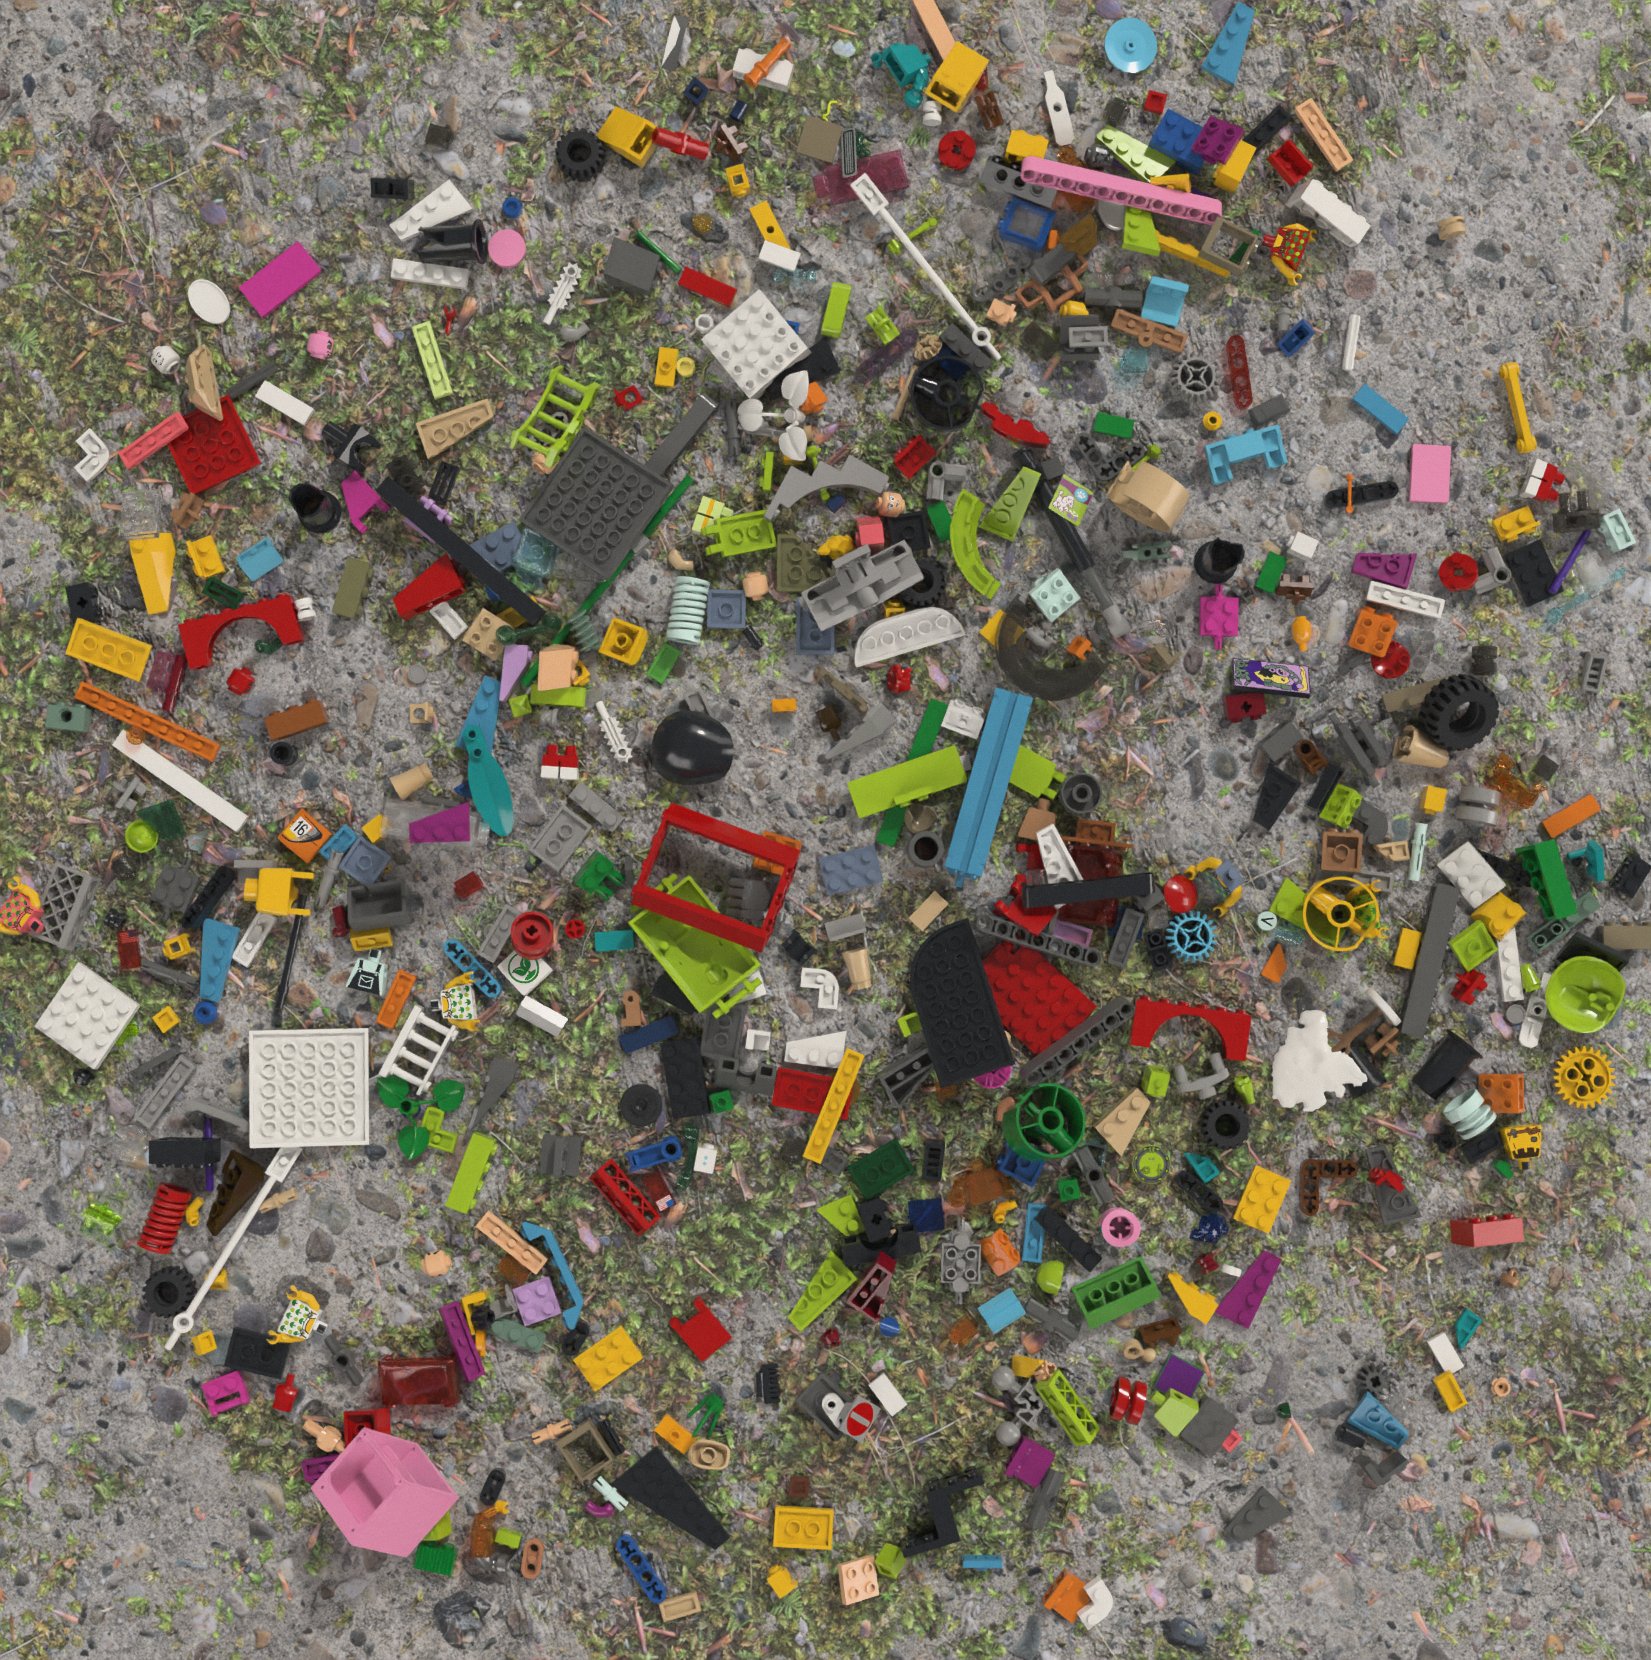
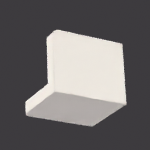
[745,1029,771,1051]

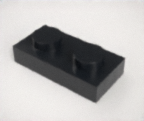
[1459,1127,1504,1164]

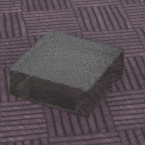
[1531,755,1560,781]

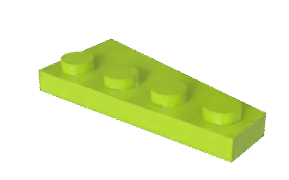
[1268,877,1346,946]
[788,1250,858,1332]

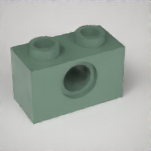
[45,702,92,733]

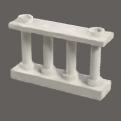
[379,1005,459,1096]

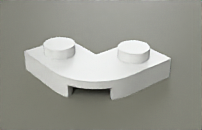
[74,428,110,483]
[800,967,839,1009]
[1076,1575,1113,1630]

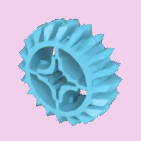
[1165,911,1218,963]

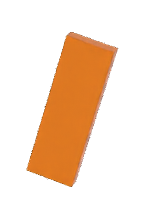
[1540,793,1601,839]
[375,969,417,1030]

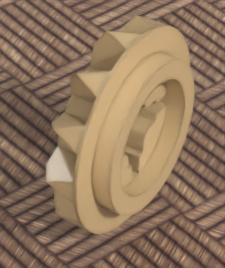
[913,334,942,361]

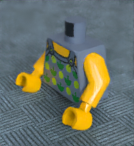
[1184,857,1244,917]

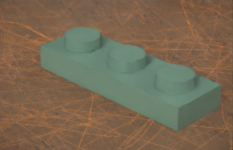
[485,1316,547,1354]

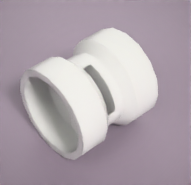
[923,101,942,126]
[293,598,317,622]

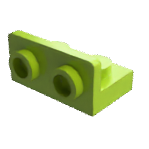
[1319,784,1363,830]

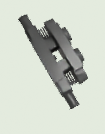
[1328,713,1387,788]

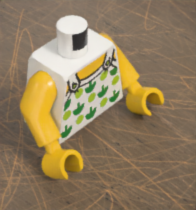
[431,971,480,1031]
[266,1285,328,1344]

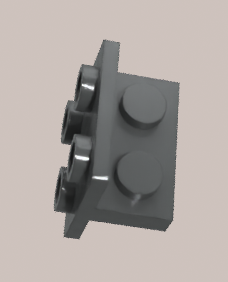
[540,1134,582,1177]

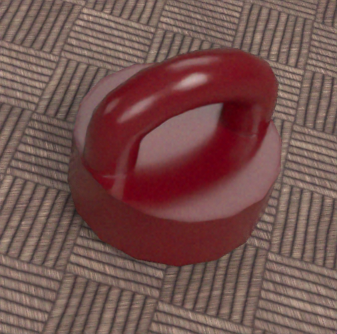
[820,1327,841,1347]

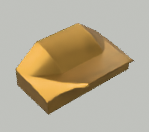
[1059,214,1098,256]

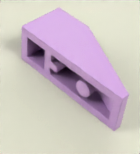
[499,643,533,703]

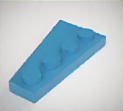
[1200,1,1255,87]
[455,675,501,756]
[200,917,240,1002]

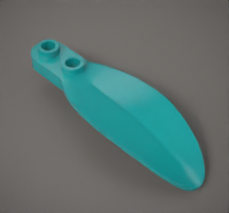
[463,725,514,836]

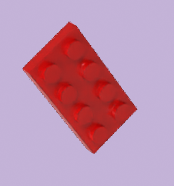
[771,1067,854,1120]

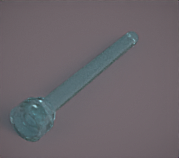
[1546,568,1627,624]

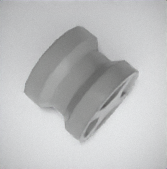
[540,706,559,727]

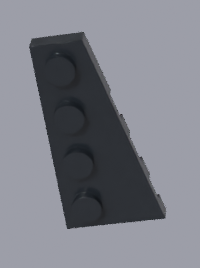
[765,336,840,401]

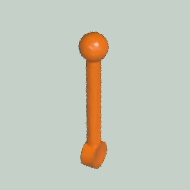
[1345,474,1354,514]

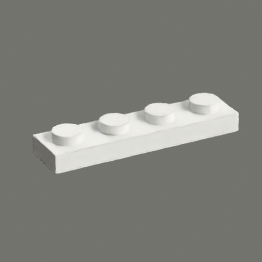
[391,258,470,290]
[1365,581,1445,619]
[1495,927,1524,1002]

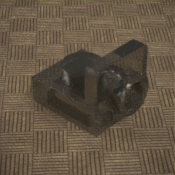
[425,123,454,149]

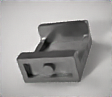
[1179,1393,1239,1459]

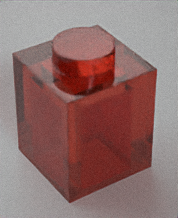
[453,871,486,900]

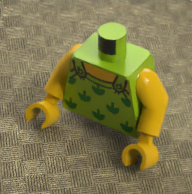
[1332,879,1390,939]

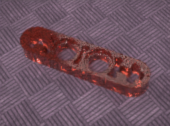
[1226,335,1253,410]

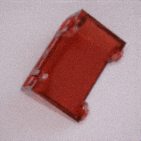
[1058,845,1124,927]
[378,1353,461,1408]

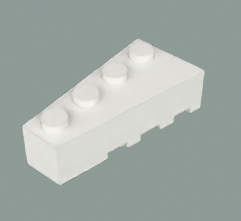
[1285,179,1371,247]

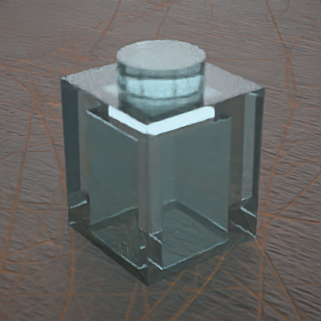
[1119,349,1148,373]

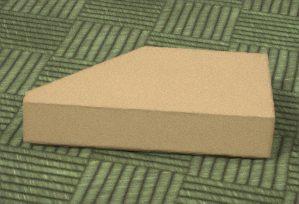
[1373,840,1410,862]

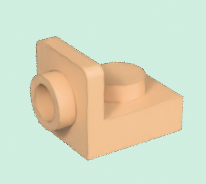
[986,298,1017,327]

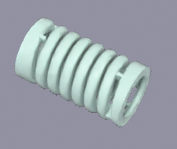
[666,576,710,645]

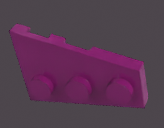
[1351,553,1417,590]

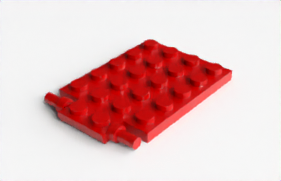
[982,932,1097,1055]

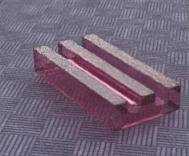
[146,650,176,692]

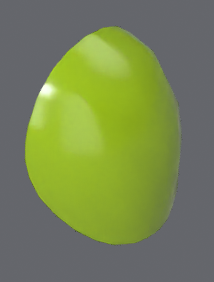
[1545,956,1626,1033]

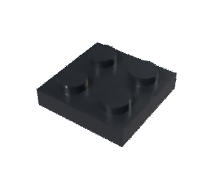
[887,510,931,552]

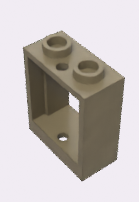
[1198,216,1259,276]
[555,1417,615,1482]

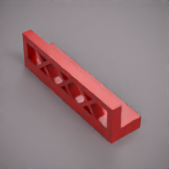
[589,1158,661,1237]

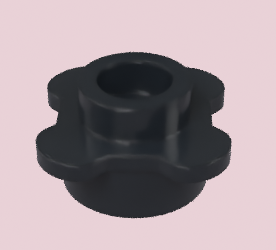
[72,1068,95,1086]
[1433,1130,1456,1153]

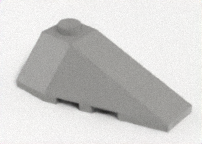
[825,702,896,761]

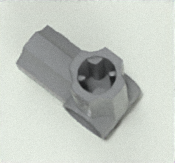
[926,461,967,501]
[1471,547,1511,596]

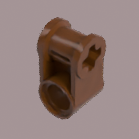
[1293,740,1328,777]

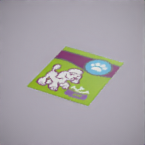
[1048,474,1093,526]

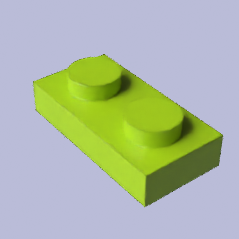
[760,451,774,494]

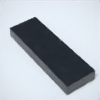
[1242,104,1292,159]

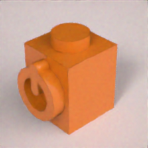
[799,381,828,415]

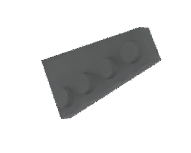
[1365,1145,1422,1226]

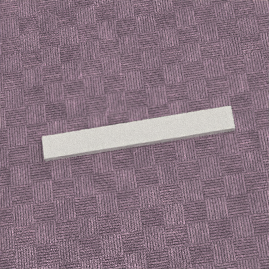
[112,730,249,832]

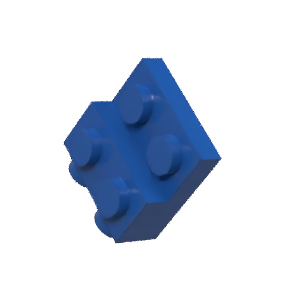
[995,1140,1050,1188]

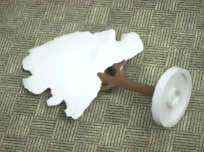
[1271,987,1402,1112]

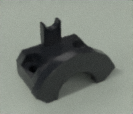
[781,929,818,966]

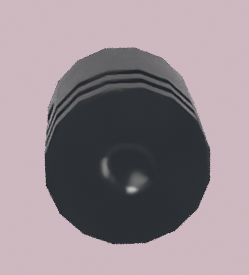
[270,741,298,766]

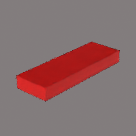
[678,266,737,308]

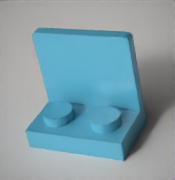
[1140,276,1189,327]

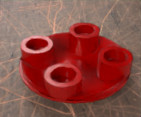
[1371,640,1410,679]
[1162,875,1198,913]

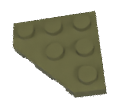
[777,534,834,593]

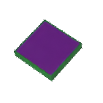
[1152,1352,1205,1398]

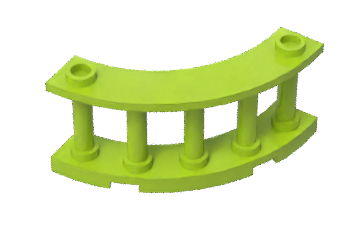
[510,365,601,468]
[950,489,1001,600]

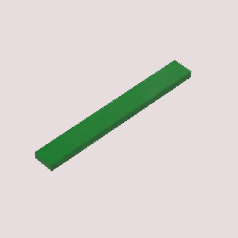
[876,698,949,847]

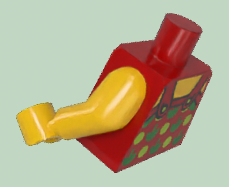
[1262,223,1317,286]

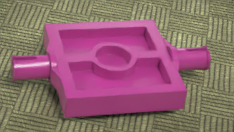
[1199,584,1239,650]

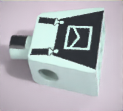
[346,949,388,996]

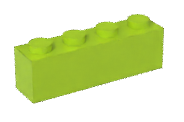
[445,1131,498,1214]

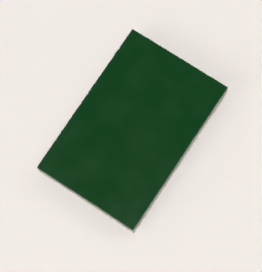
[846,1137,915,1200]

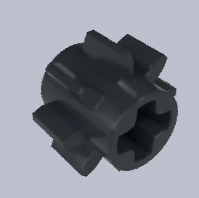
[471,1306,495,1330]

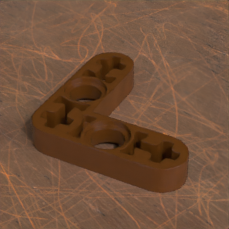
[1299,1159,1358,1216]

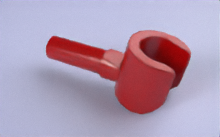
[444,306,457,334]

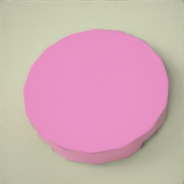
[488,229,527,268]

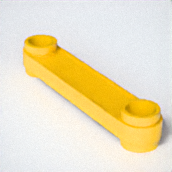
[1499,362,1537,454]

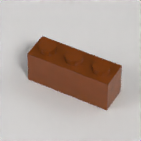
[264,698,330,742]

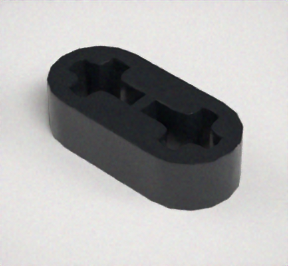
[562,1320,590,1356]
[480,1468,507,1506]

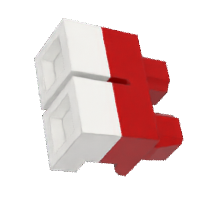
[1519,459,1565,503]
[541,744,580,781]

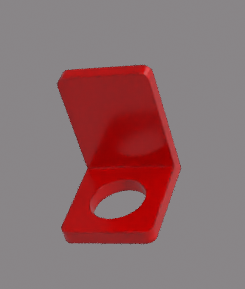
[613,385,643,412]

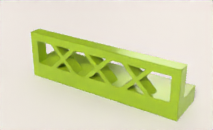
[1035,1369,1100,1446]

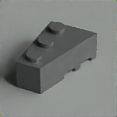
[876,1043,934,1110]

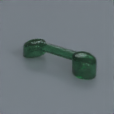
[495,613,562,646]
[675,1122,700,1191]

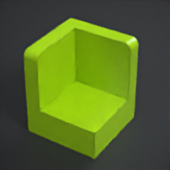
[897,1010,922,1037]
[874,1543,907,1579]

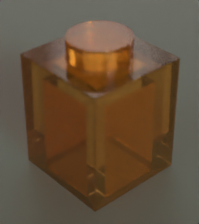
[948,1314,979,1347]

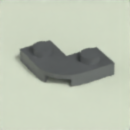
[1352,800,1388,852]

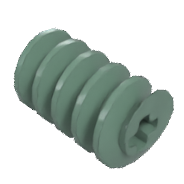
[565,609,602,652]

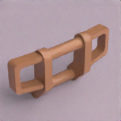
[1016,256,1088,313]

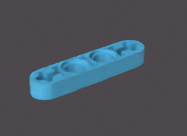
[443,939,502,998]

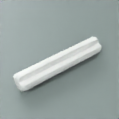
[1342,314,1361,371]

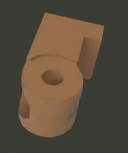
[621,990,642,1027]

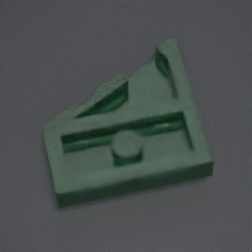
[136,799,186,842]

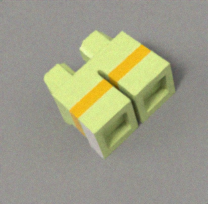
[692,496,734,539]

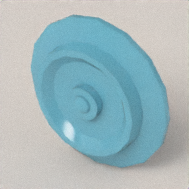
[1104,18,1157,73]

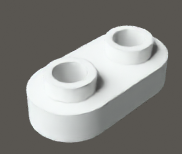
[822,1393,845,1428]

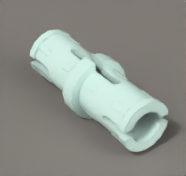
[592,1475,629,1512]

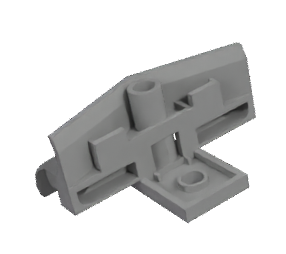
[799,540,924,631]

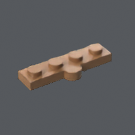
[1110,308,1188,355]

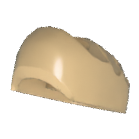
[688,1439,730,1470]

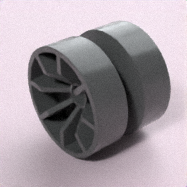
[1058,773,1102,815]

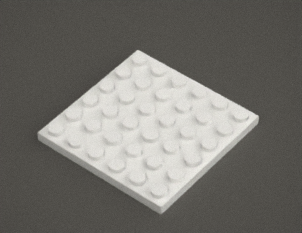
[249,1028,369,1148]

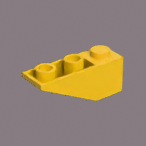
[1165,1270,1218,1325]

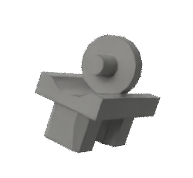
[112,775,148,811]

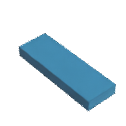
[1351,384,1409,435]
[1021,1202,1046,1263]

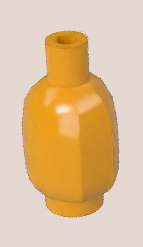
[1291,616,1311,651]

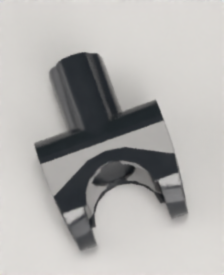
[321,421,382,473]

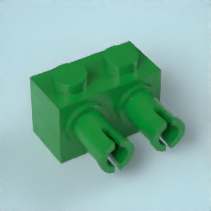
[572,849,626,902]

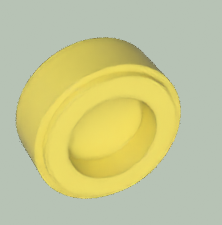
[676,357,695,378]

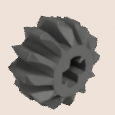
[1356,1363,1391,1397]

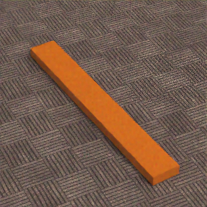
[74,681,221,762]

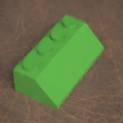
[1071,1256,1161,1330]

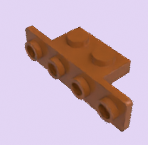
[1060,818,1134,851]

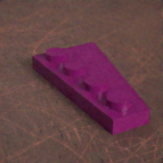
[1215,1250,1282,1329]

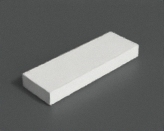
[255,380,315,426]
[232,912,278,967]

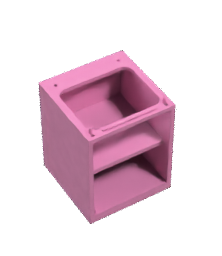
[311,1427,459,1558]

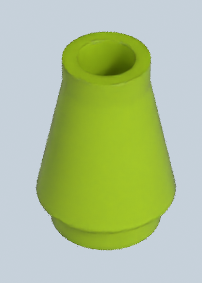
[1520,963,1541,993]
[1233,1075,1255,1105]

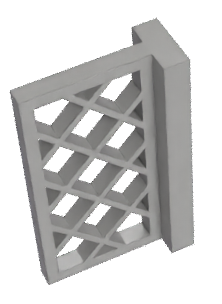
[28,862,101,950]

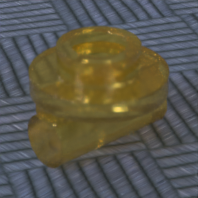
[693,214,713,233]

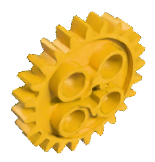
[1551,1046,1616,1109]

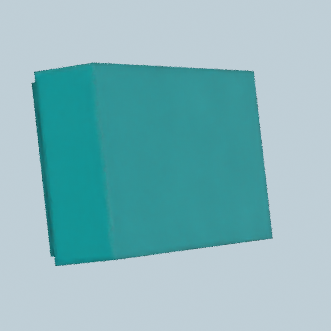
[594,930,635,952]

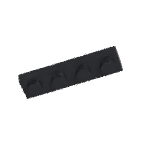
[1033,1204,1103,1273]

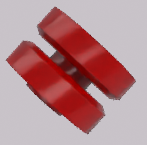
[511,911,554,960]
[1109,1376,1147,1426]

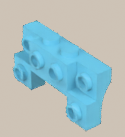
[1203,424,1288,486]

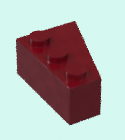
[846,1251,897,1324]

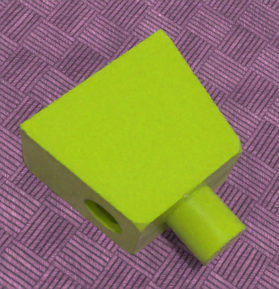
[1149,1388,1199,1438]

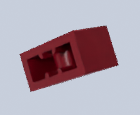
[1222,692,1267,723]

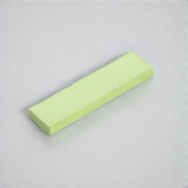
[412,321,453,400]

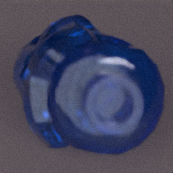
[1189,1213,1229,1244]

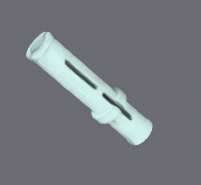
[1407,823,1428,881]

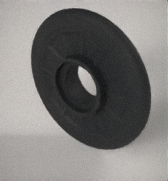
[620,1084,662,1127]

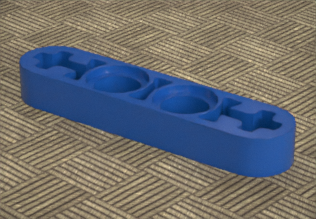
[616,1534,667,1603]

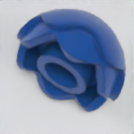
[193,1000,217,1025]

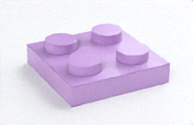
[512,1275,562,1326]

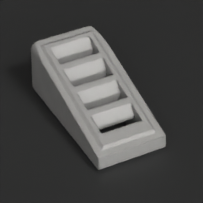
[1580,651,1609,693]

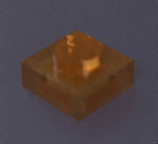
[934,1080,957,1100]

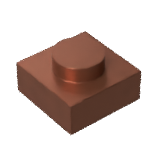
[789,1475,810,1498]

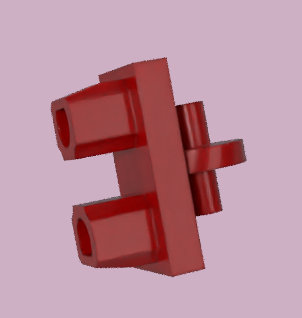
[1450,969,1488,1005]

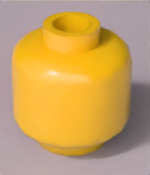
[1059,300,1089,319]

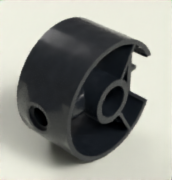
[907,355,984,432]

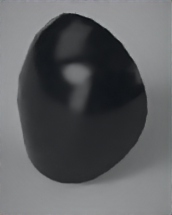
[651,710,734,785]

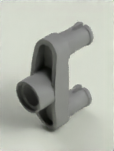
[1172,1052,1229,1099]

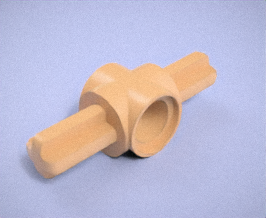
[303,1419,345,1454]

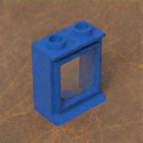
[997,196,1057,253]

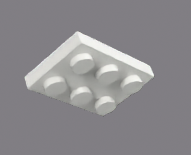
[1437,840,1506,909]

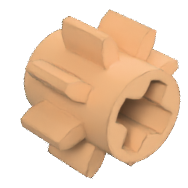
[1034,1360,1057,1382]

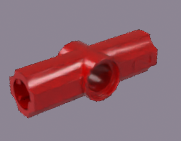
[651,127,710,160]

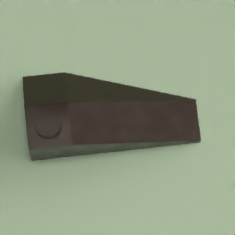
[206,1150,265,1236]

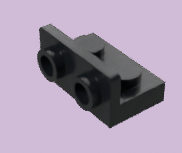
[1611,854,1651,899]

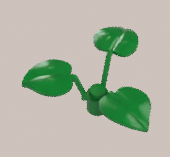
[377,1075,466,1160]

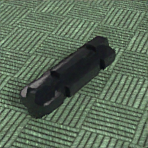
[599,1418,625,1456]

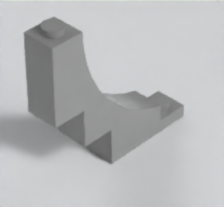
[762,455,890,522]

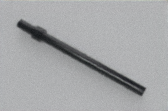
[275,894,307,1009]

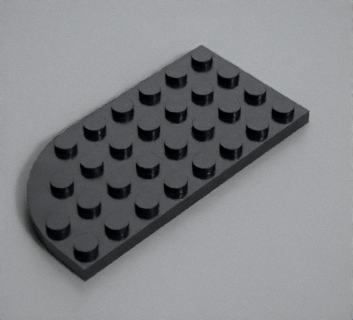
[910,918,1015,1089]

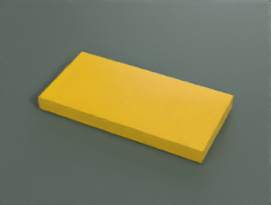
[65,618,153,682]

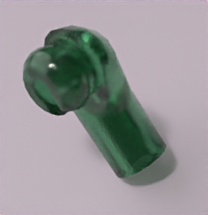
[855,132,871,159]

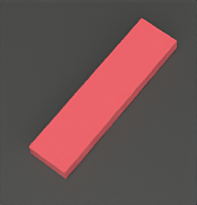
[118,412,189,470]

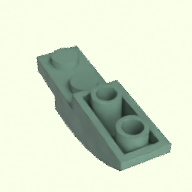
[1526,890,1602,953]

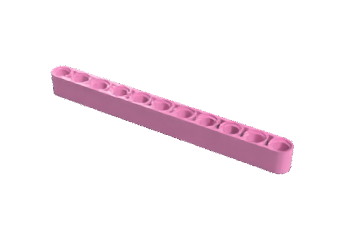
[1021,156,1222,225]

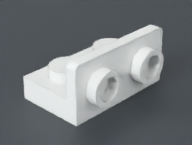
[941,700,986,739]

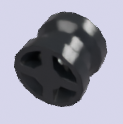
[104,908,128,932]

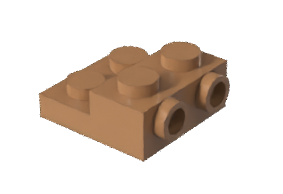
[1320,828,1363,873]

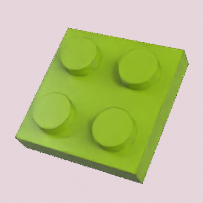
[1448,919,1498,972]

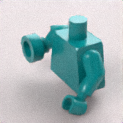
[871,43,931,108]

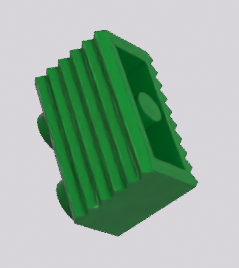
[413,1540,459,1576]

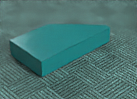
[1183,1152,1220,1184]
[1454,1308,1483,1349]

